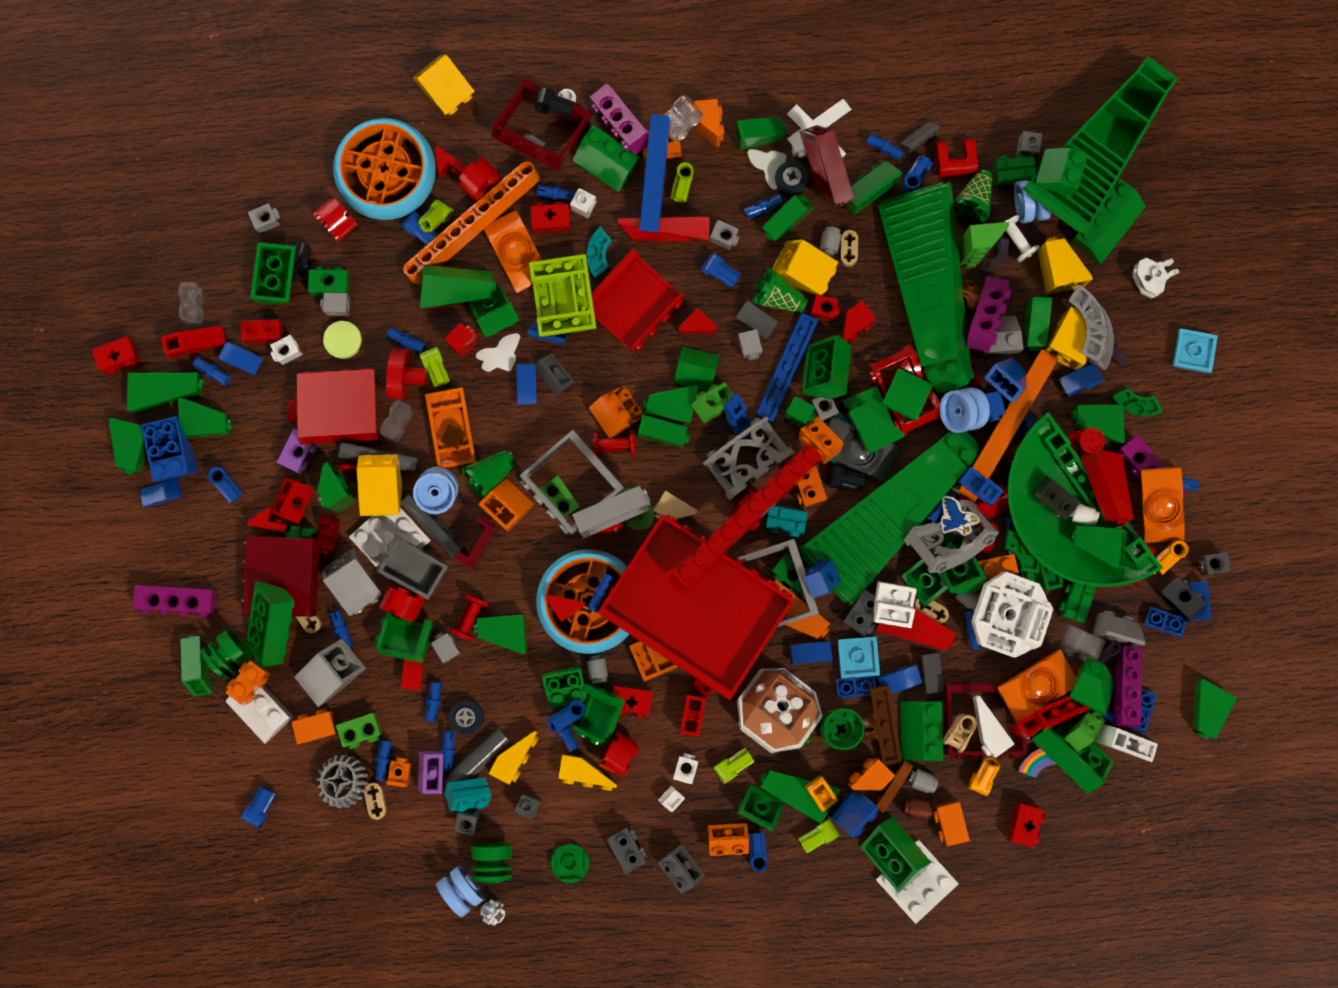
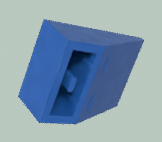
[141,416,198,482]
[829,790,879,838]

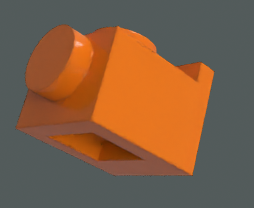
[386,757,412,787]

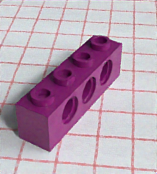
[590,83,649,155]
[967,276,1012,352]
[1116,435,1187,498]
[133,585,217,617]
[1113,646,1142,728]

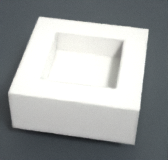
[792,143,807,158]
[658,786,685,812]

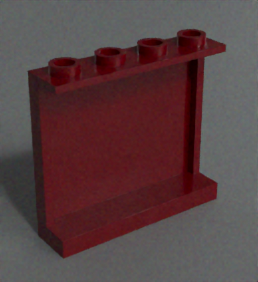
[241,536,320,617]

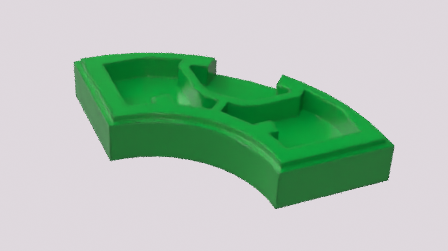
[1110,387,1163,417]
[1003,530,1040,574]

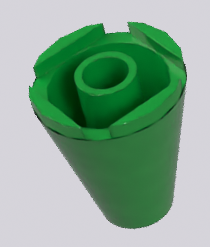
[461,450,516,500]

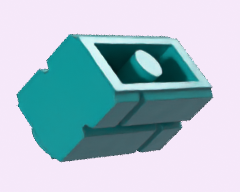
[765,505,808,537]
[444,778,491,812]

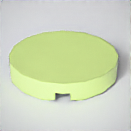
[323,321,362,359]

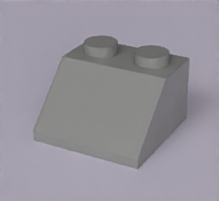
[980,316,1023,356]

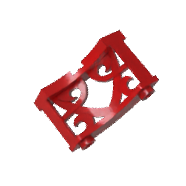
[868,344,941,435]

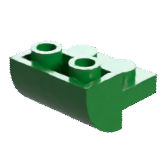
[542,666,588,709]

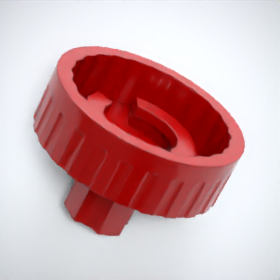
[386,348,427,400]

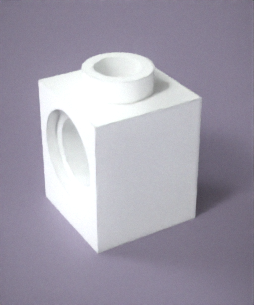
[570,188,597,218]
[270,335,303,365]
[673,753,698,784]

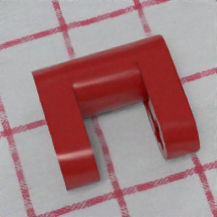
[935,138,978,177]

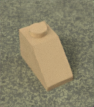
[653,491,698,520]

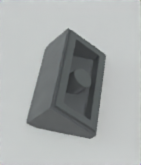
[900,122,940,154]
[736,300,778,340]
[535,353,575,396]
[920,653,944,694]

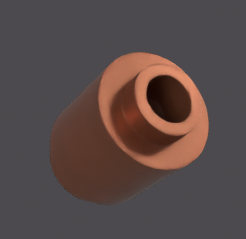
[903,798,933,821]

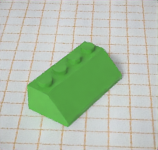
[958,222,1010,268]

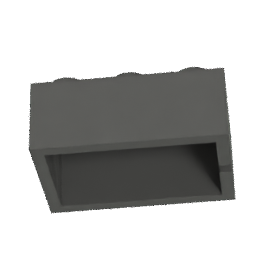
[376,534,448,600]

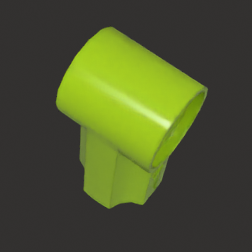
[670,162,694,203]
[418,199,454,233]
[419,347,450,388]
[713,748,754,784]
[798,818,840,853]

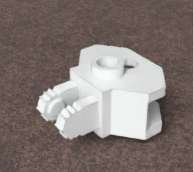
[1132,258,1180,299]

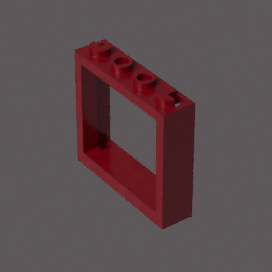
[491,79,592,171]
[799,125,854,206]
[944,684,1027,759]

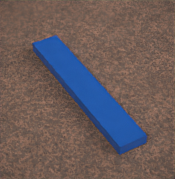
[640,114,671,233]
[755,312,818,424]

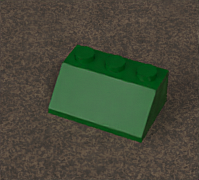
[572,125,640,193]
[844,161,902,217]
[250,242,296,305]
[802,335,851,399]
[317,462,358,513]
[931,534,986,595]
[900,701,943,761]
[860,817,932,893]

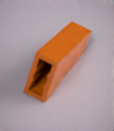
[774,580,830,639]

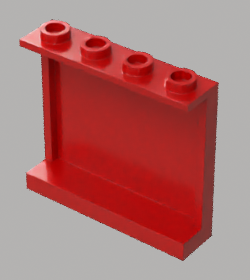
[591,249,684,353]
[297,368,378,445]

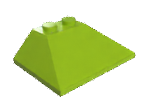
[529,254,596,337]

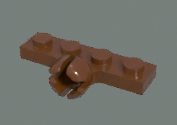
[861,685,902,765]

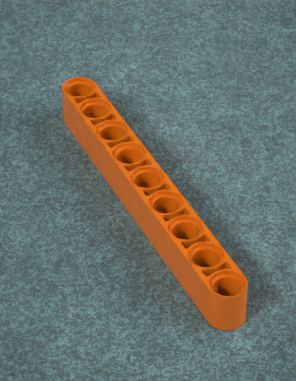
[403,161,539,284]
[959,349,1059,501]

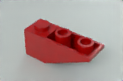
[161,326,226,359]

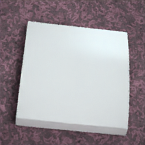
[874,581,917,628]

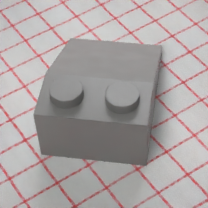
[1092,610,1145,646]

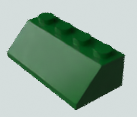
[1070,179,1146,265]
[245,581,295,668]
[1032,719,1114,794]

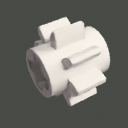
[481,899,505,926]

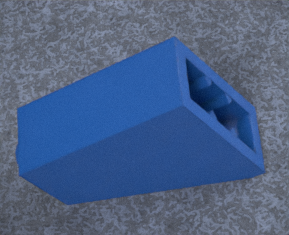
[984,358,1026,403]

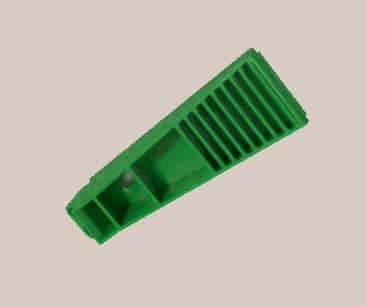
[1023,56,1179,235]
[878,182,974,393]
[798,431,981,606]

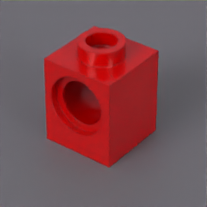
[810,294,840,322]

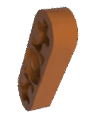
[875,760,913,813]

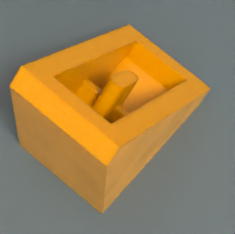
[805,776,838,812]

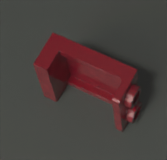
[454,517,498,569]

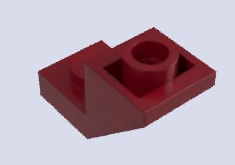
[316,515,340,562]

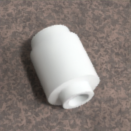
[1069,503,1100,527]

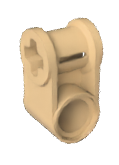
[943,714,977,753]

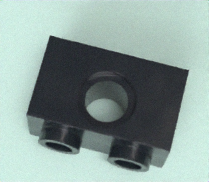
[1160,577,1207,624]

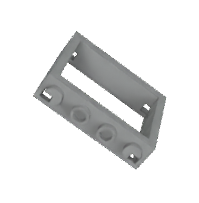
[520,430,624,535]
[572,486,650,538]
[738,539,819,627]

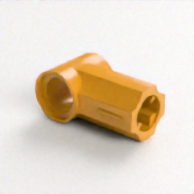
[1155,541,1189,575]
[968,757,1000,796]

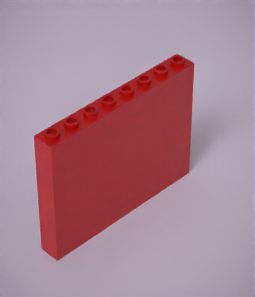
[597,514,795,701]

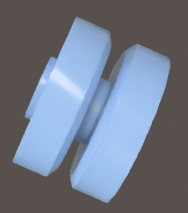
[1014,180,1051,223]
[940,387,990,433]
[413,467,459,514]
[436,865,485,918]

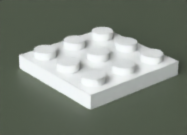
[349,507,431,580]
[875,839,958,924]

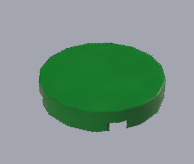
[550,843,590,883]

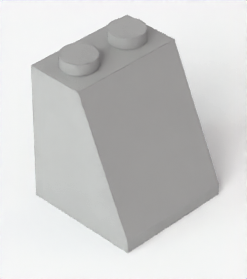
[321,548,382,616]
[295,639,366,707]

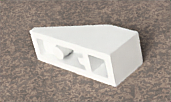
[973,695,1014,758]
[1095,724,1158,762]

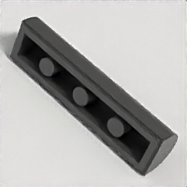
[338,442,418,473]
[401,494,466,559]
[442,727,512,788]

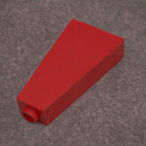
[1081,450,1134,527]
[874,607,956,650]

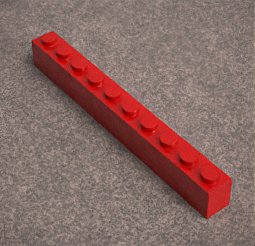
[669,443,823,592]

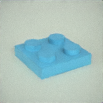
[1172,328,1218,374]
[837,637,880,679]

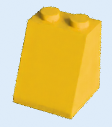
[412,54,475,115]
[1037,237,1093,294]
[772,239,838,296]
[1044,307,1087,371]
[357,454,403,516]

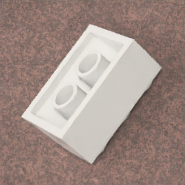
[226,685,294,744]

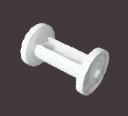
[1005,215,1040,263]

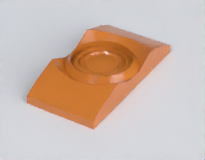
[484,210,542,294]
[425,387,476,468]
[1141,467,1185,543]
[629,641,678,682]
[997,649,1076,722]

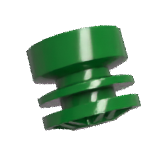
[200,629,253,681]
[819,709,864,750]
[471,843,513,883]

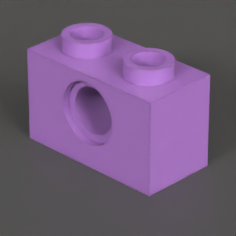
[277,428,318,474]
[418,751,443,794]

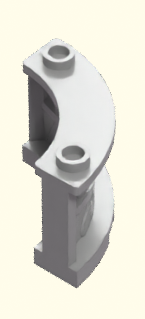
[1069,285,1114,370]
[703,416,795,500]
[904,500,999,573]

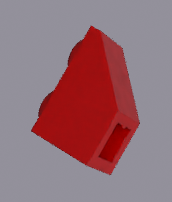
[842,300,876,343]

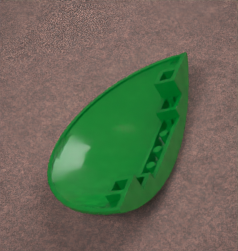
[1008,412,1163,587]

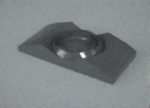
[828,418,901,483]

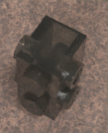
[1032,476,1081,520]

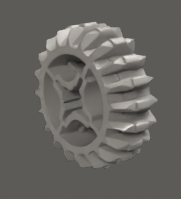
[316,755,369,808]

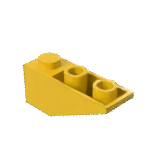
[489,730,539,785]
[558,754,617,791]

